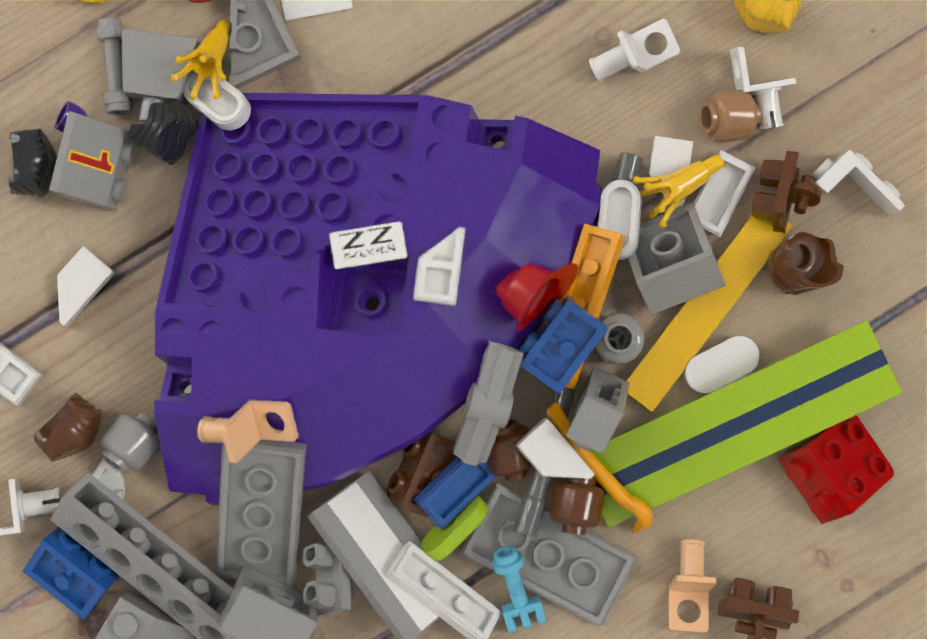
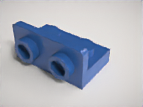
[519,295,608,394]
[22,527,121,620]

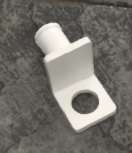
[589,19,681,81]
[730,46,796,130]
[0,478,62,536]

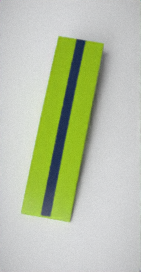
[591,320,903,528]

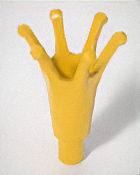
[170,20,231,100]
[633,154,725,228]

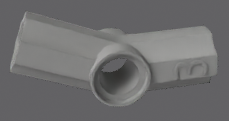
[453,342,523,466]

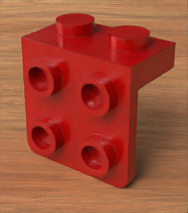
[777,415,894,525]

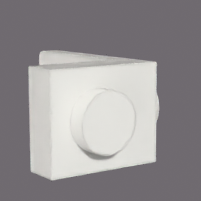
[811,149,905,216]

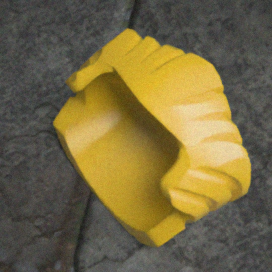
[733,0,801,33]

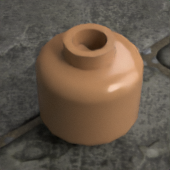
[699,90,761,142]

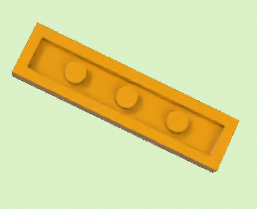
[560,224,626,389]

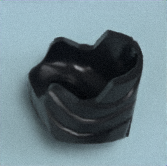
[127,100,196,166]
[9,128,57,198]

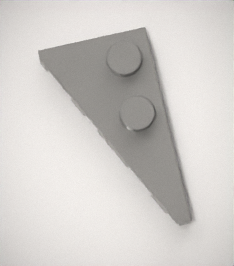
[229,0,301,89]

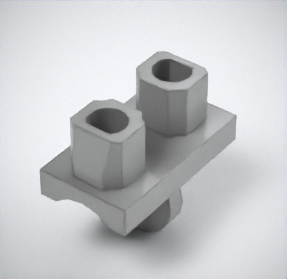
[303,542,357,617]

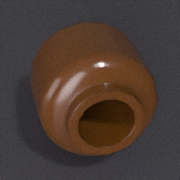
[486,419,532,481]
[550,477,604,535]

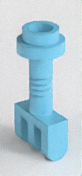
[492,546,547,634]

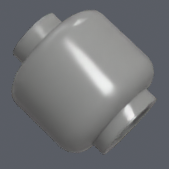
[593,313,644,365]
[101,413,160,473]

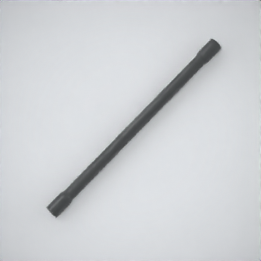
[513,152,643,537]

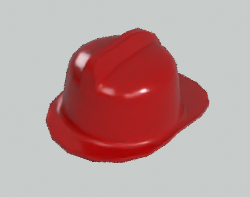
[496,263,578,332]

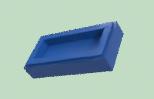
[413,456,497,530]

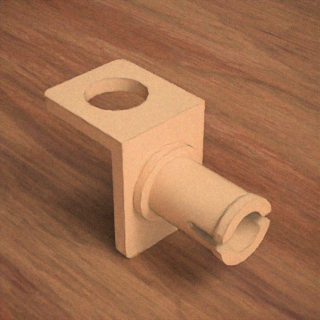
[197,400,298,464]
[668,539,716,633]

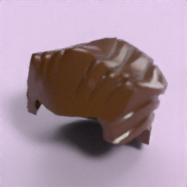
[768,232,844,295]
[34,392,102,462]

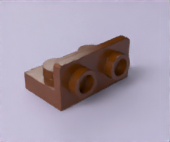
[387,432,457,518]

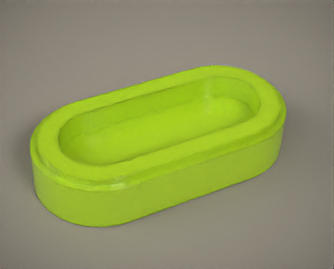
[420,495,488,561]

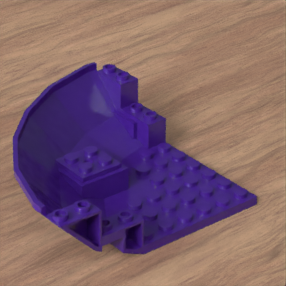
[154,93,603,505]

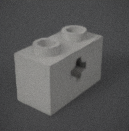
[566,366,630,454]

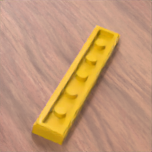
[625,215,794,412]

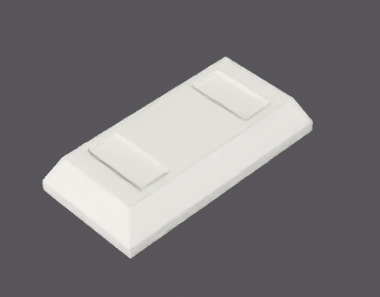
[694,150,756,237]

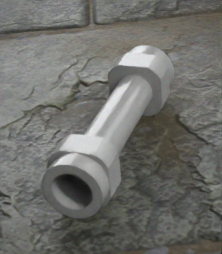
[97,18,131,115]

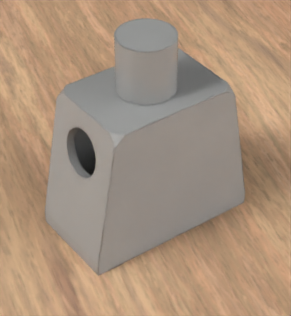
[122,28,200,123]

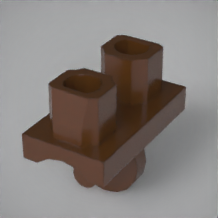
[752,151,822,233]
[718,578,799,639]

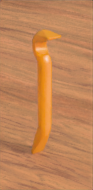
[547,402,653,534]

